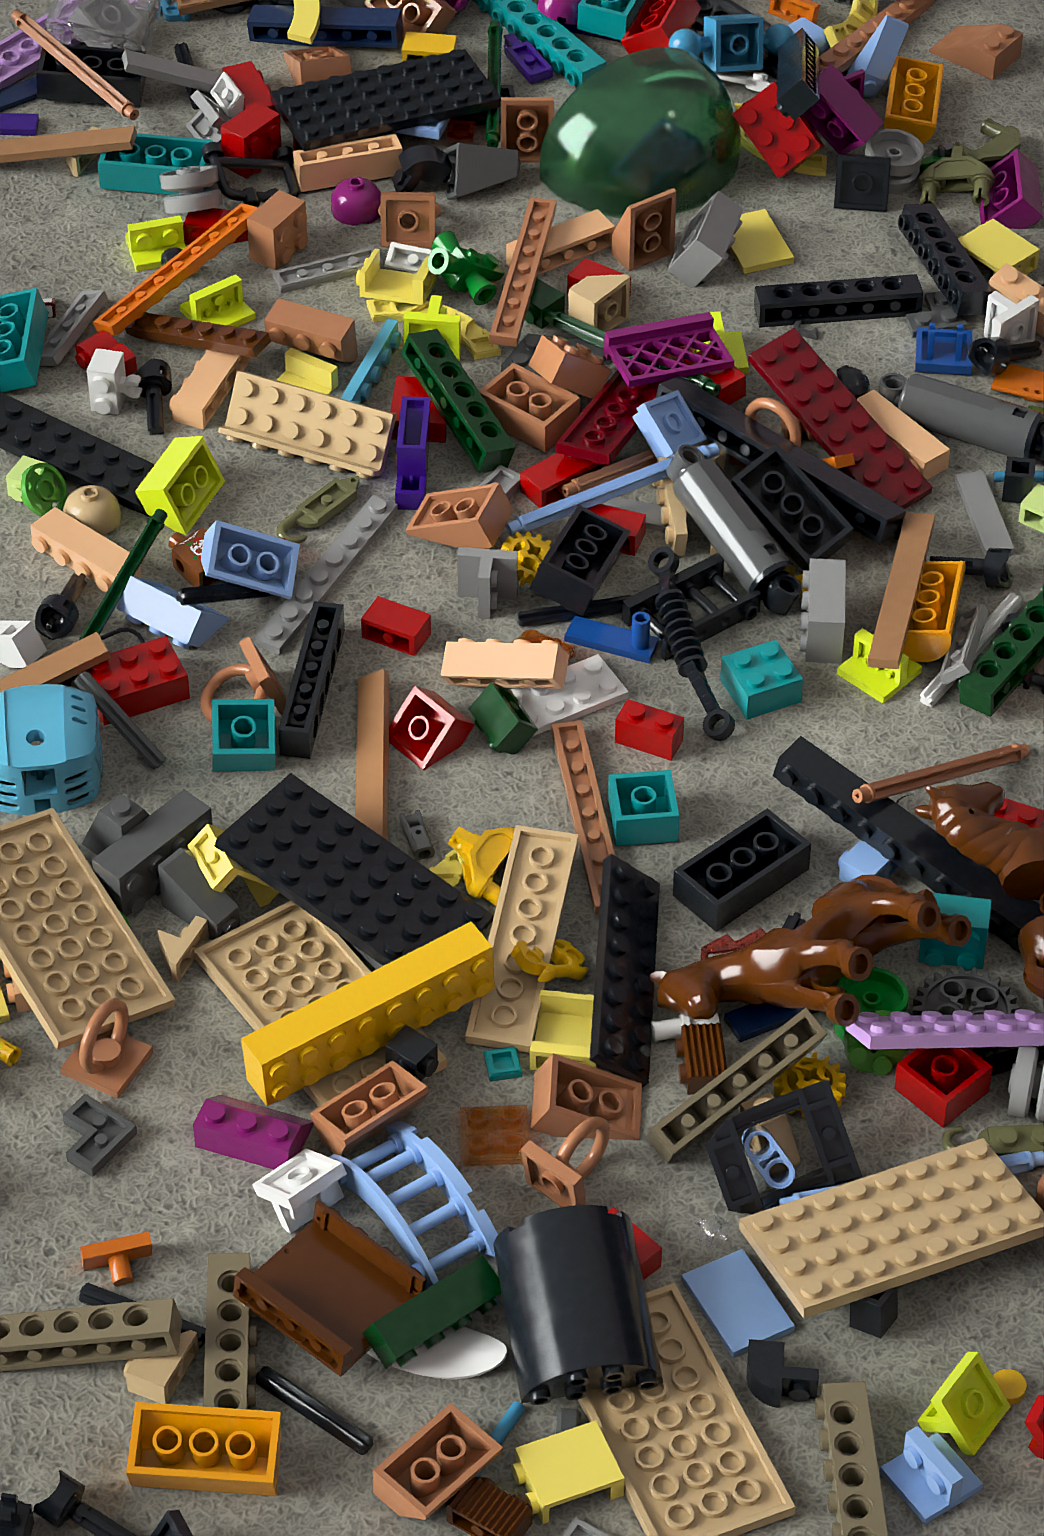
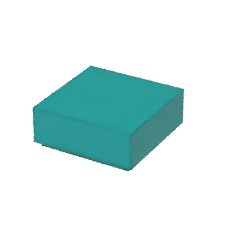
[484,1047,522,1082]

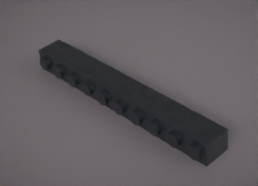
[776,28,820,121]
[655,376,907,545]
[773,736,1044,953]

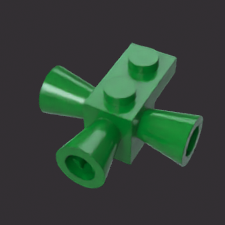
[428,231,505,305]

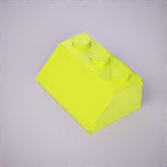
[135,436,225,535]

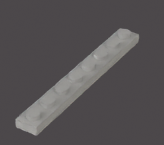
[253,495,398,655]

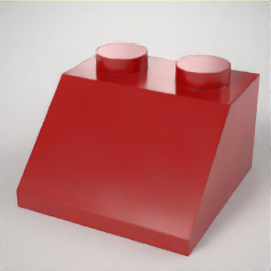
[389,686,475,770]

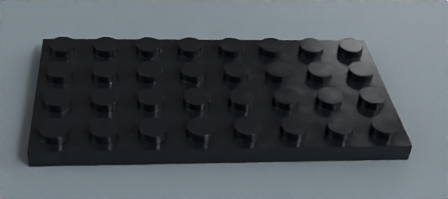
[270,49,501,151]
[214,773,494,966]

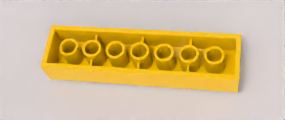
[241,921,495,1106]

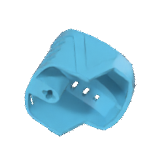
[0,684,103,815]

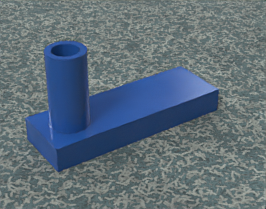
[564,612,659,663]

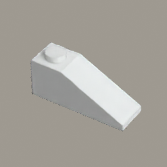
[0,620,47,668]

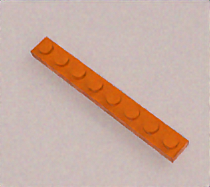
[93,203,259,336]

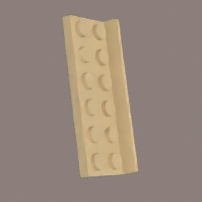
[218,370,397,480]

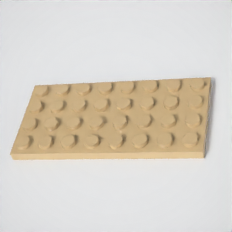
[0,808,175,1050]
[193,901,447,1107]
[739,1138,1044,1319]
[578,1283,796,1536]

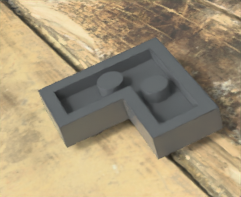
[905,291,966,338]
[63,1094,137,1177]

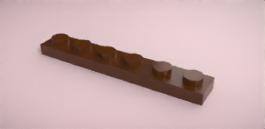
[125,312,271,358]

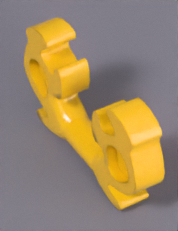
[510,939,589,982]

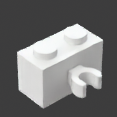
[87,348,142,414]

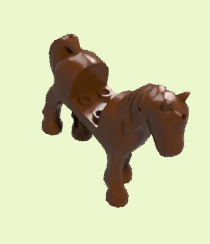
[915,781,1044,999]
[650,875,972,1027]

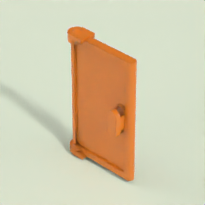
[991,363,1044,402]

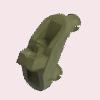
[952,118,1031,169]
[918,145,995,207]

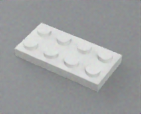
[509,654,629,737]

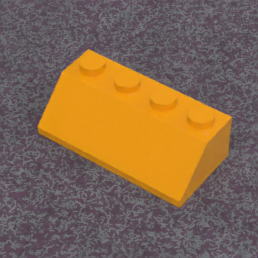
[126,1402,281,1496]

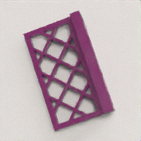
[603,312,734,387]

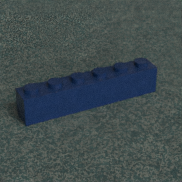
[247,4,404,48]

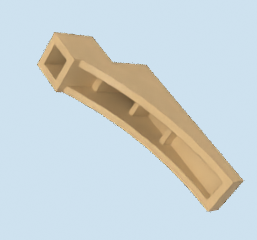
[652,440,726,556]

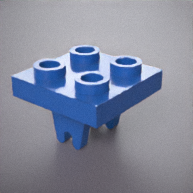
[915,322,973,375]

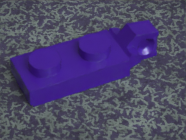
[503,33,553,84]

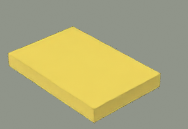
[729,209,794,274]

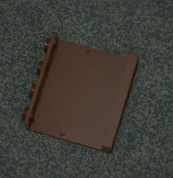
[233,1200,426,1377]

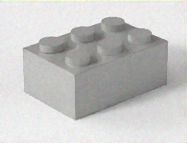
[667,191,744,287]
[800,558,846,664]

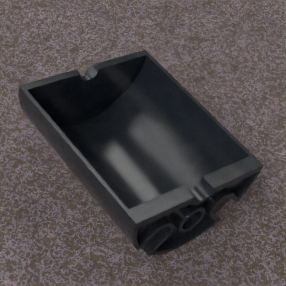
[493,1205,663,1405]

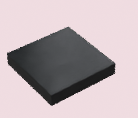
[834,154,891,212]

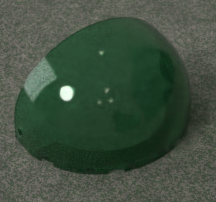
[540,47,741,218]

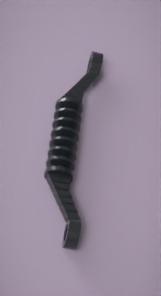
[648,547,735,741]

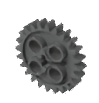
[912,966,1020,1058]

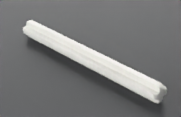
[920,593,1023,707]

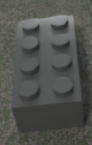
[92,789,213,917]

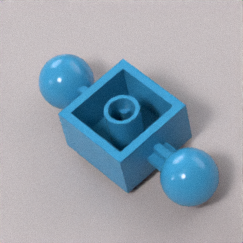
[669,14,795,72]

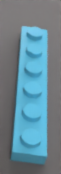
[341,318,401,404]

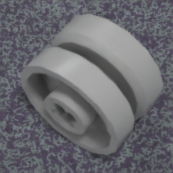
[865,129,924,194]
[159,165,223,214]
[1007,1046,1044,1122]

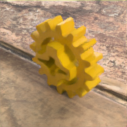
[500,531,552,587]
[773,1052,846,1118]

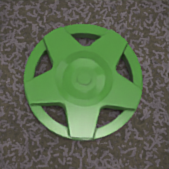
[21,463,67,517]

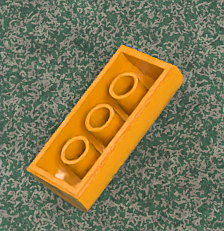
[884,55,944,144]
[903,561,966,662]

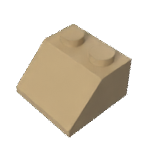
[568,274,630,331]

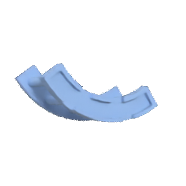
[329,1121,498,1288]

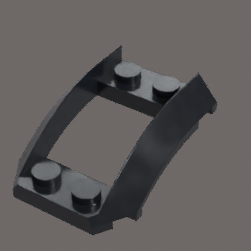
[705,1079,862,1214]

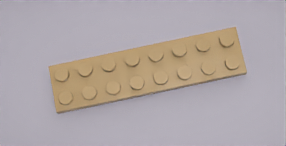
[465,825,579,1053]

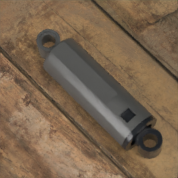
[879,373,1044,461]
[666,444,802,615]

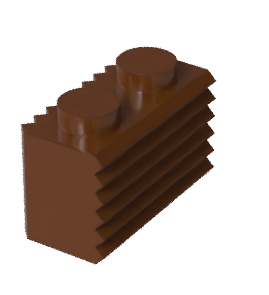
[675,1022,727,1095]
[446,1476,532,1536]

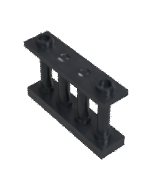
[622,553,761,661]

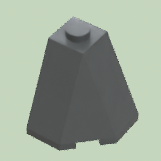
[442,143,521,200]
[82,793,150,855]
[158,847,240,940]

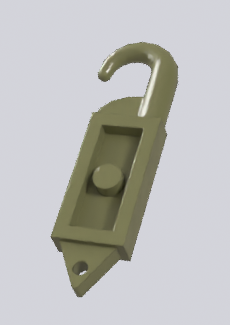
[276,476,360,544]
[942,1124,1044,1156]

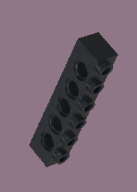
[898,204,993,315]
[754,274,923,328]
[278,601,345,759]

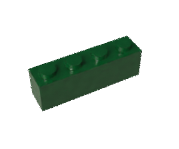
[362,1254,502,1369]

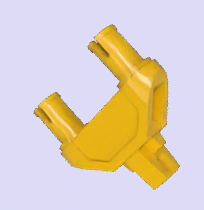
[448,826,515,906]

